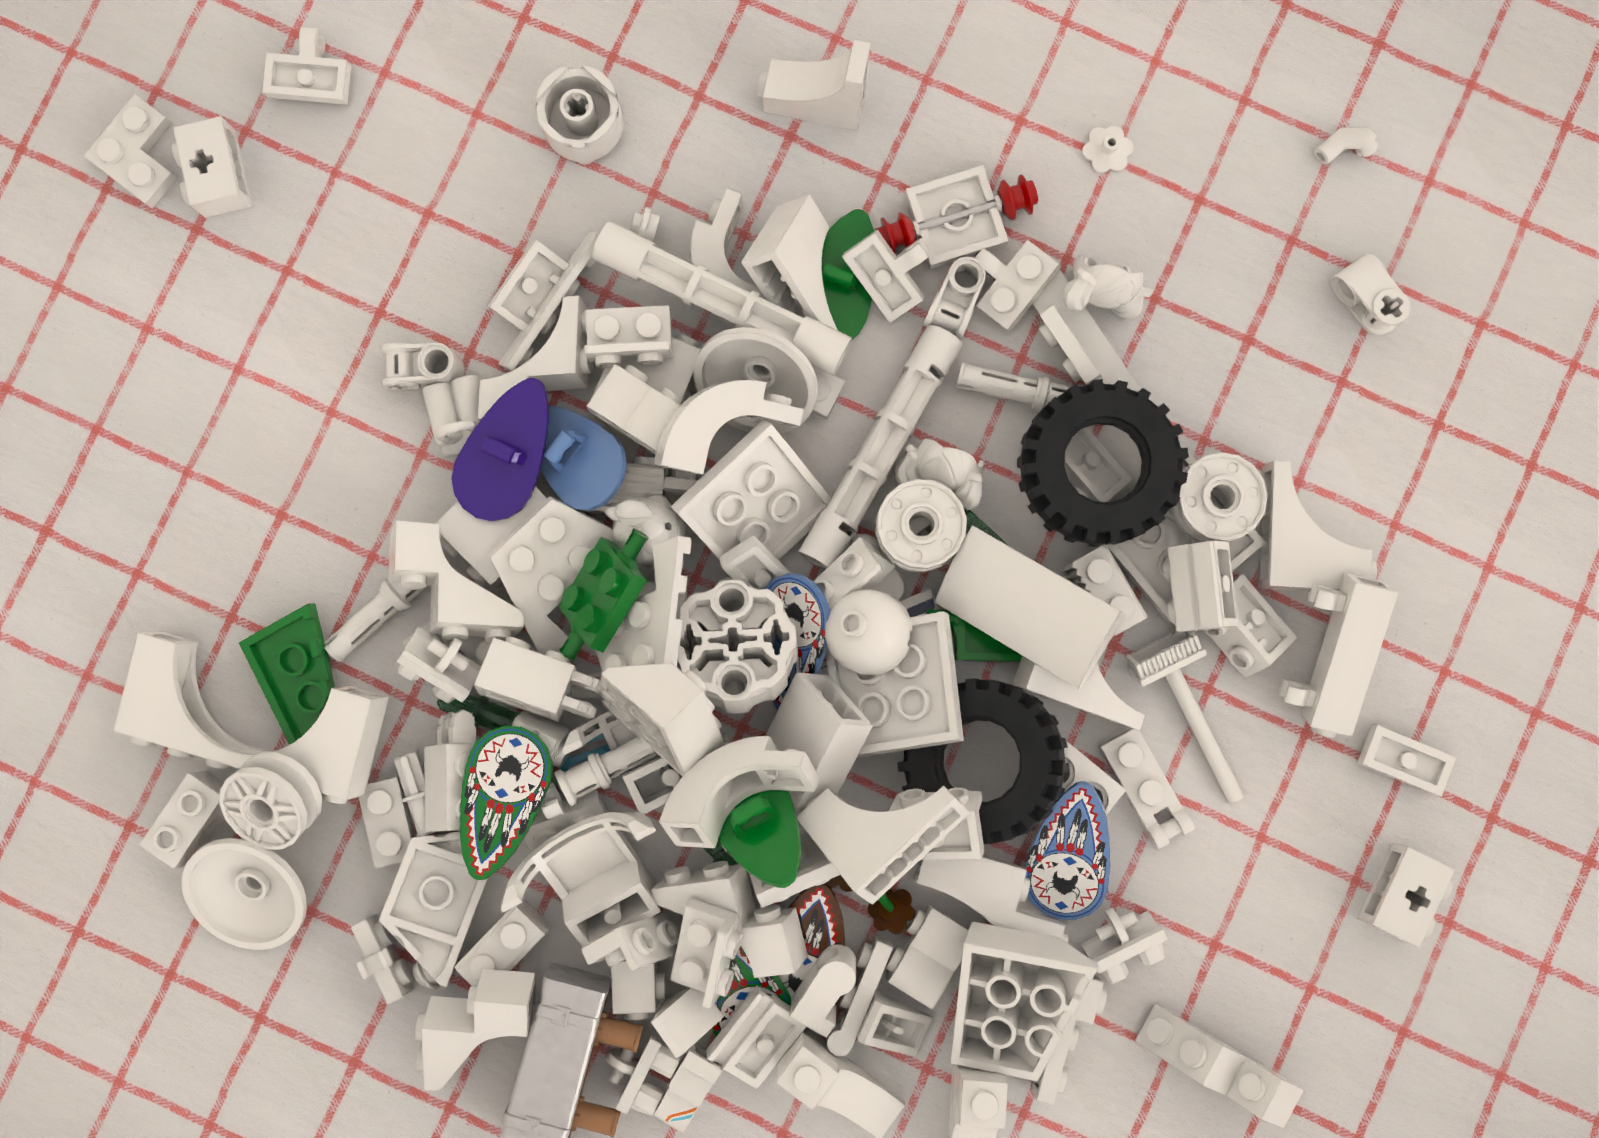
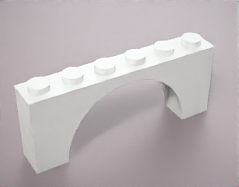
[114,632,389,804]

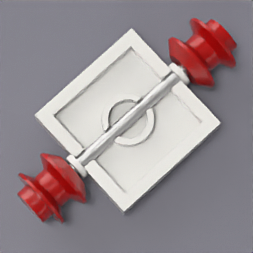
[875,165,1038,270]

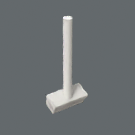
[1126,631,1244,803]

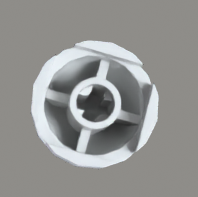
[825,589,912,676]

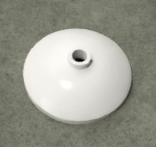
[694,327,818,434]
[181,838,307,950]

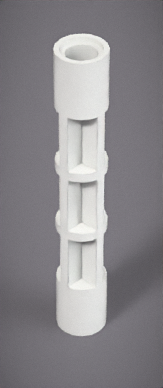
[592,221,852,376]
[798,325,963,570]

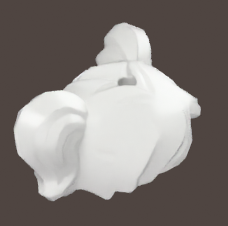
[1063,256,1154,320]
[895,438,984,511]
[605,495,687,573]

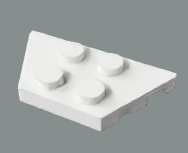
[378,832,487,987]

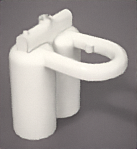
[422,375,480,457]

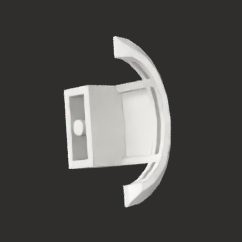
[562,710,683,814]
[501,811,661,948]

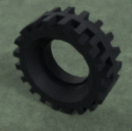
[1017,379,1189,547]
[897,678,1069,844]

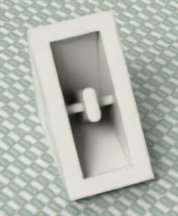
[651,987,724,1059]
[857,990,933,1057]

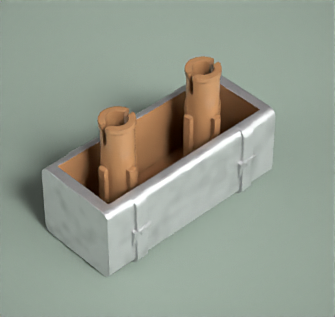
[500,963,644,1138]

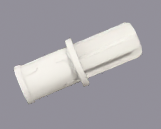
[394,752,437,837]

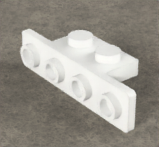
[487,231,600,371]
[1033,270,1141,392]

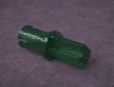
[437,695,521,730]

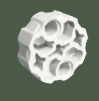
[677,580,798,714]

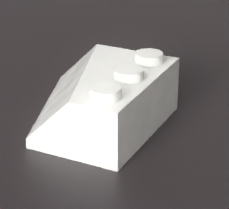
[601,663,725,776]
[951,921,1099,1082]

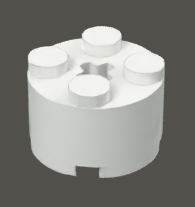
[536,66,624,165]

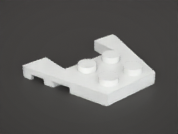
[489,496,652,655]
[596,536,691,672]

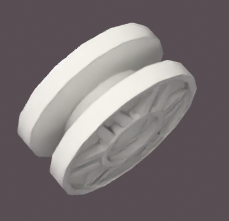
[1171,452,1268,542]
[875,479,967,573]
[219,752,322,850]

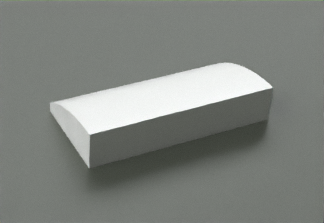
[935,525,1125,690]

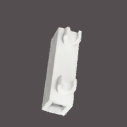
[1279,573,1399,738]

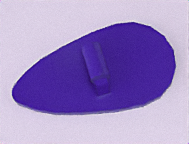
[451,378,549,521]

